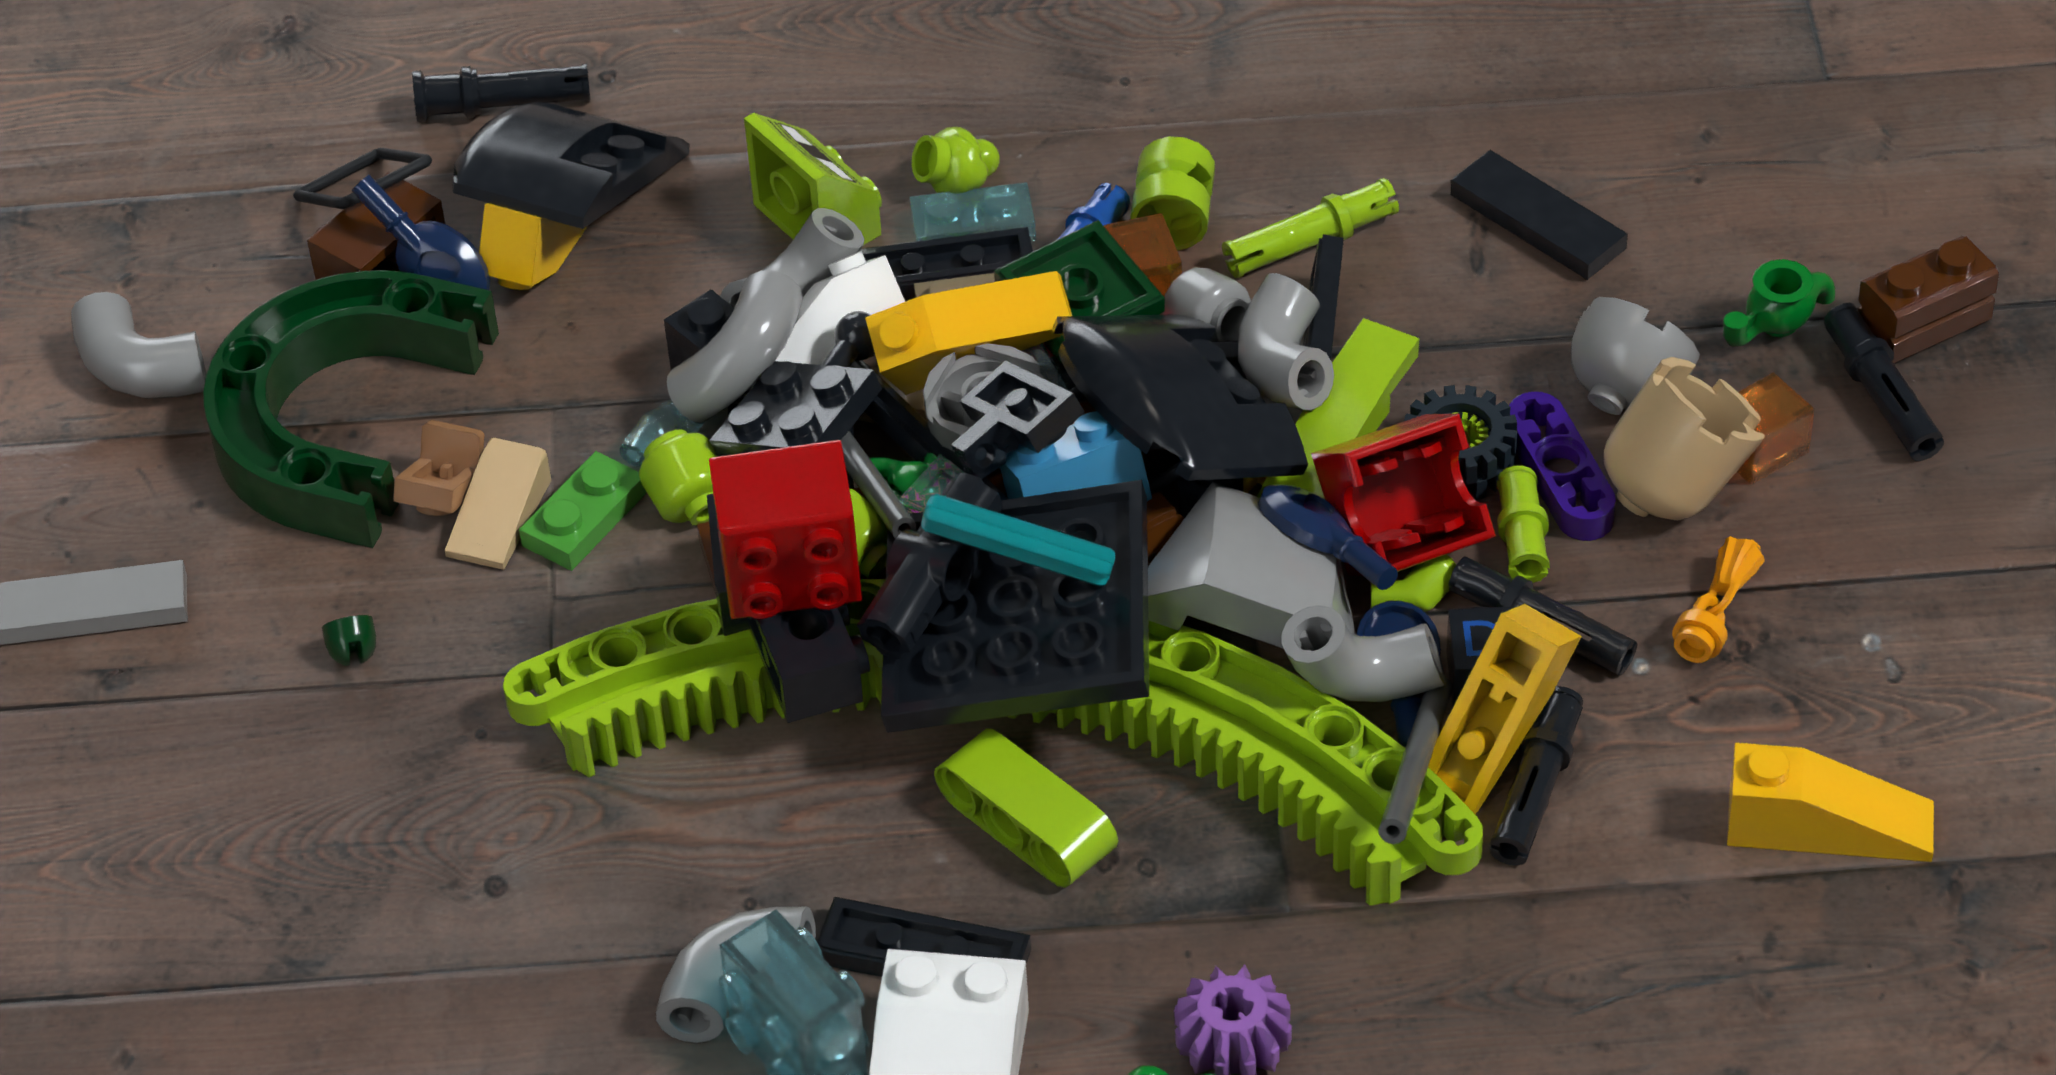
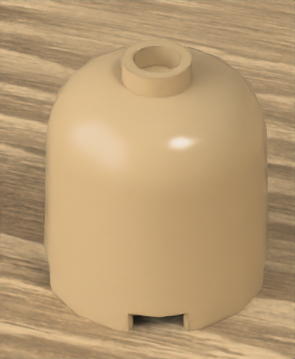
[1604,357,1765,521]

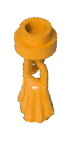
[1672,536,1765,663]

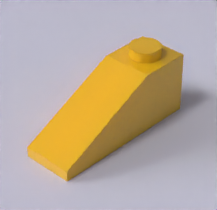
[479,203,587,290]
[865,271,1072,395]
[1428,604,1582,815]
[1727,742,1934,862]

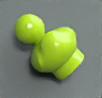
[912,127,1000,200]

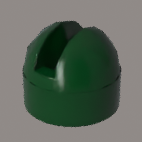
[322,615,376,666]

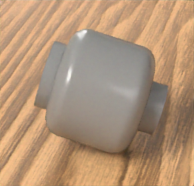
[1162,267,1251,342]

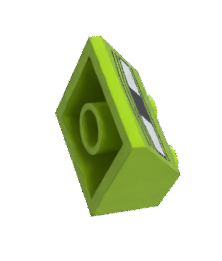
[744,113,882,245]

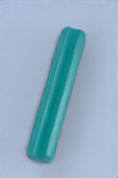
[921,494,1115,586]

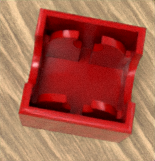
[1311,413,1496,576]
[709,440,862,619]

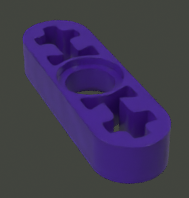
[1509,392,1616,541]

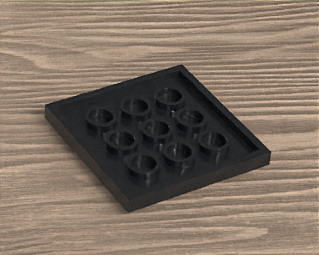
[881,480,1150,733]

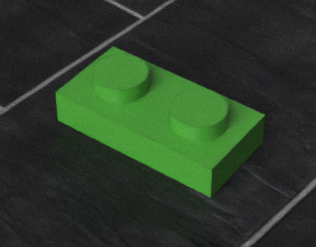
[519,451,647,571]

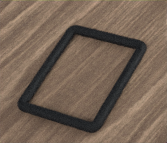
[293,147,432,209]

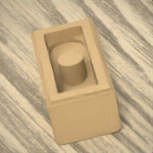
[445,438,551,570]

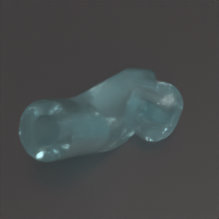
[619,399,705,467]

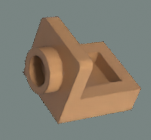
[394,420,485,516]

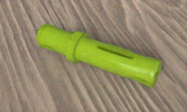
[1221,178,1399,278]

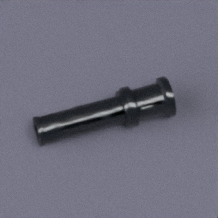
[412,64,590,123]

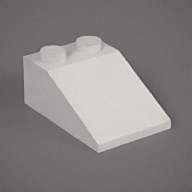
[869,949,1029,1075]

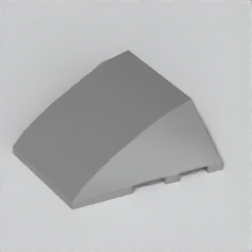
[1148,482,1356,649]

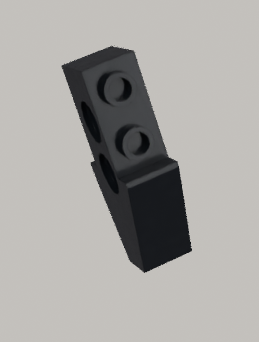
[707,494,870,723]

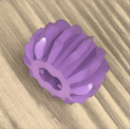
[1174,964,1292,1075]

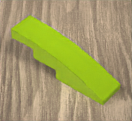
[1257,318,1419,499]

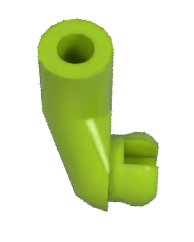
[1371,554,1456,612]

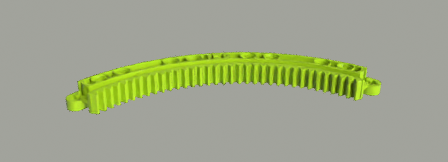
[503,579,1483,906]

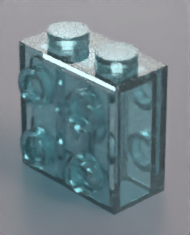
[719,909,869,1075]

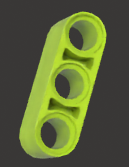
[934,728,1118,888]

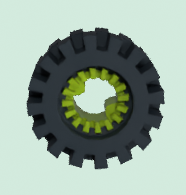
[1404,385,1517,500]

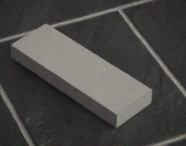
[0,560,188,645]

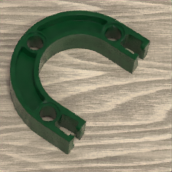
[204,270,499,548]

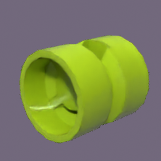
[1131,137,1215,251]

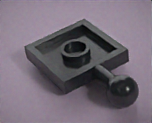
[709,311,882,456]

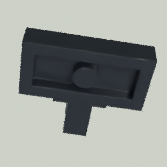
[951,360,1085,479]

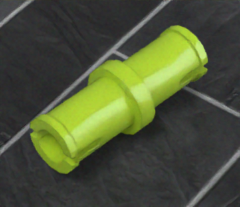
[1497,465,1550,583]

